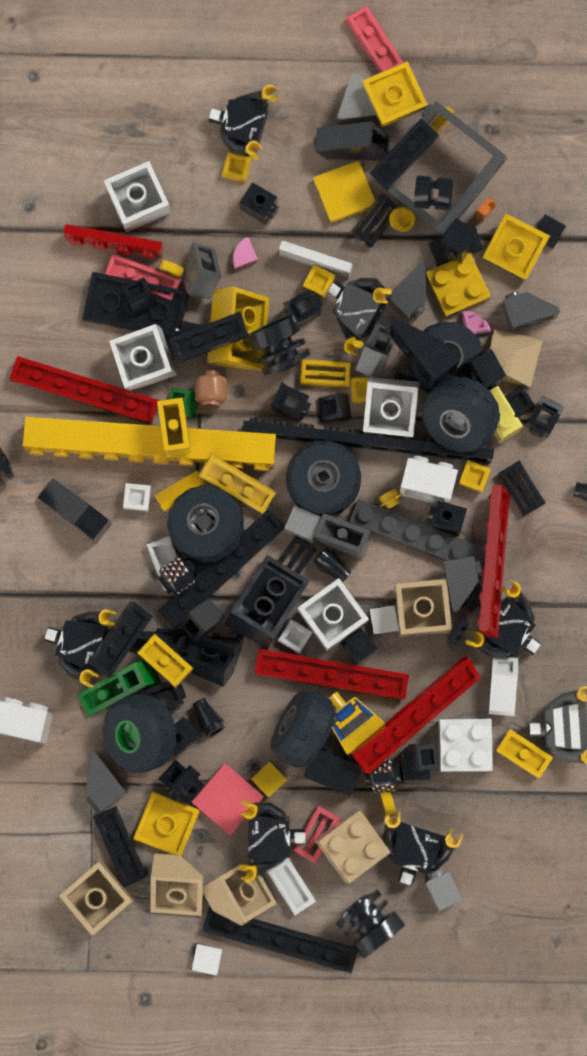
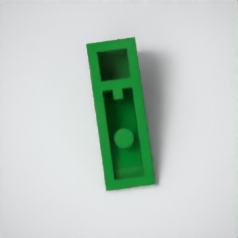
[78,660,161,717]

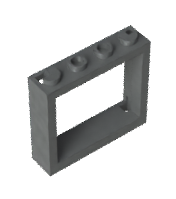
[374,101,508,236]

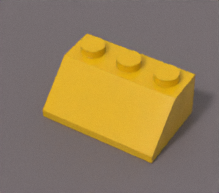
[207,286,269,371]

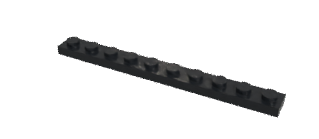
[243,418,494,463]

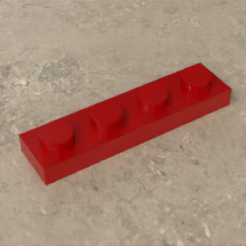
[63,224,164,260]

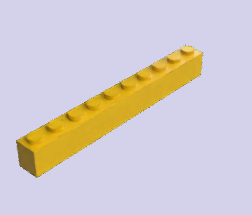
[23,417,276,471]

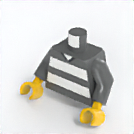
[528,686,587,764]

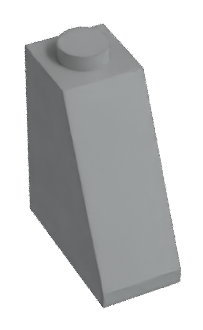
[337,73,380,125]

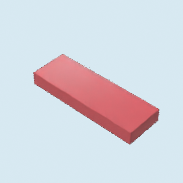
[346,6,404,73]
[104,253,182,300]

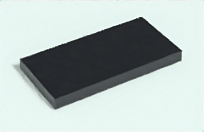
[82,272,189,339]

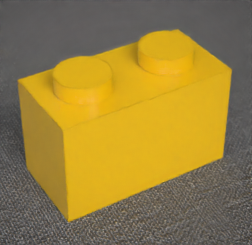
[157,398,191,456]

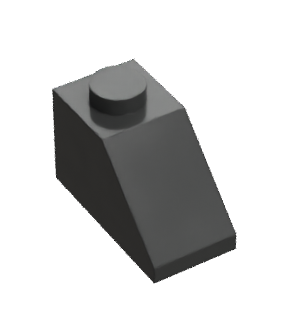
[184,242,222,300]
[388,262,426,323]
[501,291,560,333]
[356,323,395,378]
[314,513,372,562]
[443,556,482,612]
[86,752,128,812]

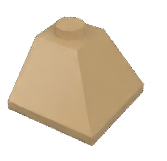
[489,328,543,388]
[150,854,203,916]
[203,861,277,925]

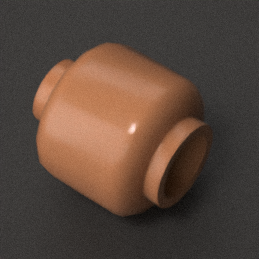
[195,370,227,409]

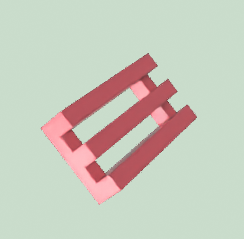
[293,806,340,863]

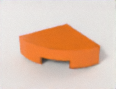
[475,197,497,222]

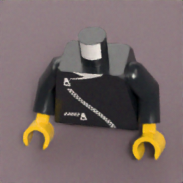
[209,84,279,160]
[328,278,392,355]
[465,579,541,657]
[45,609,116,688]
[239,800,305,882]
[383,810,463,886]

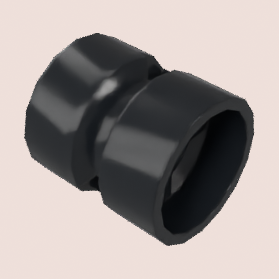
[414,175,453,211]

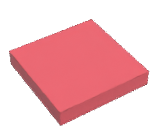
[192,763,264,836]

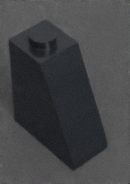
[314,121,390,161]

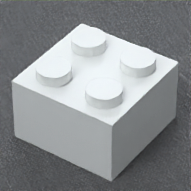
[104,161,171,233]
[109,324,177,391]
[363,377,420,437]
[399,456,458,504]
[297,578,369,652]
[0,697,53,744]
[438,719,493,772]

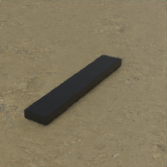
[158,509,285,629]
[202,906,358,974]

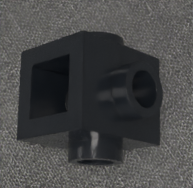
[159,759,205,805]

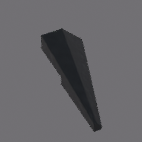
[108,626,244,687]

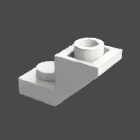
[489,656,518,716]

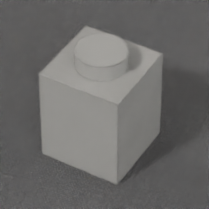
[284,506,322,543]
[424,869,463,911]

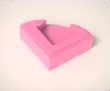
[233,237,258,270]
[461,311,491,336]

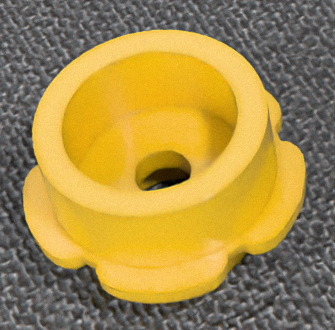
[379,488,402,509]

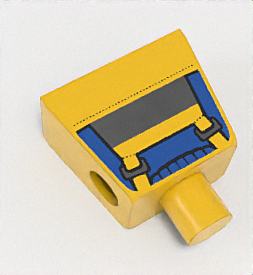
[329,692,385,756]

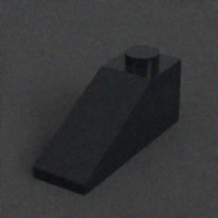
[37,478,112,544]

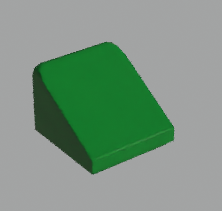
[168,387,199,419]

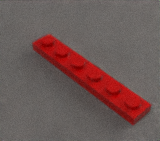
[9,356,159,425]
[477,485,510,638]
[255,649,409,700]
[351,657,482,774]

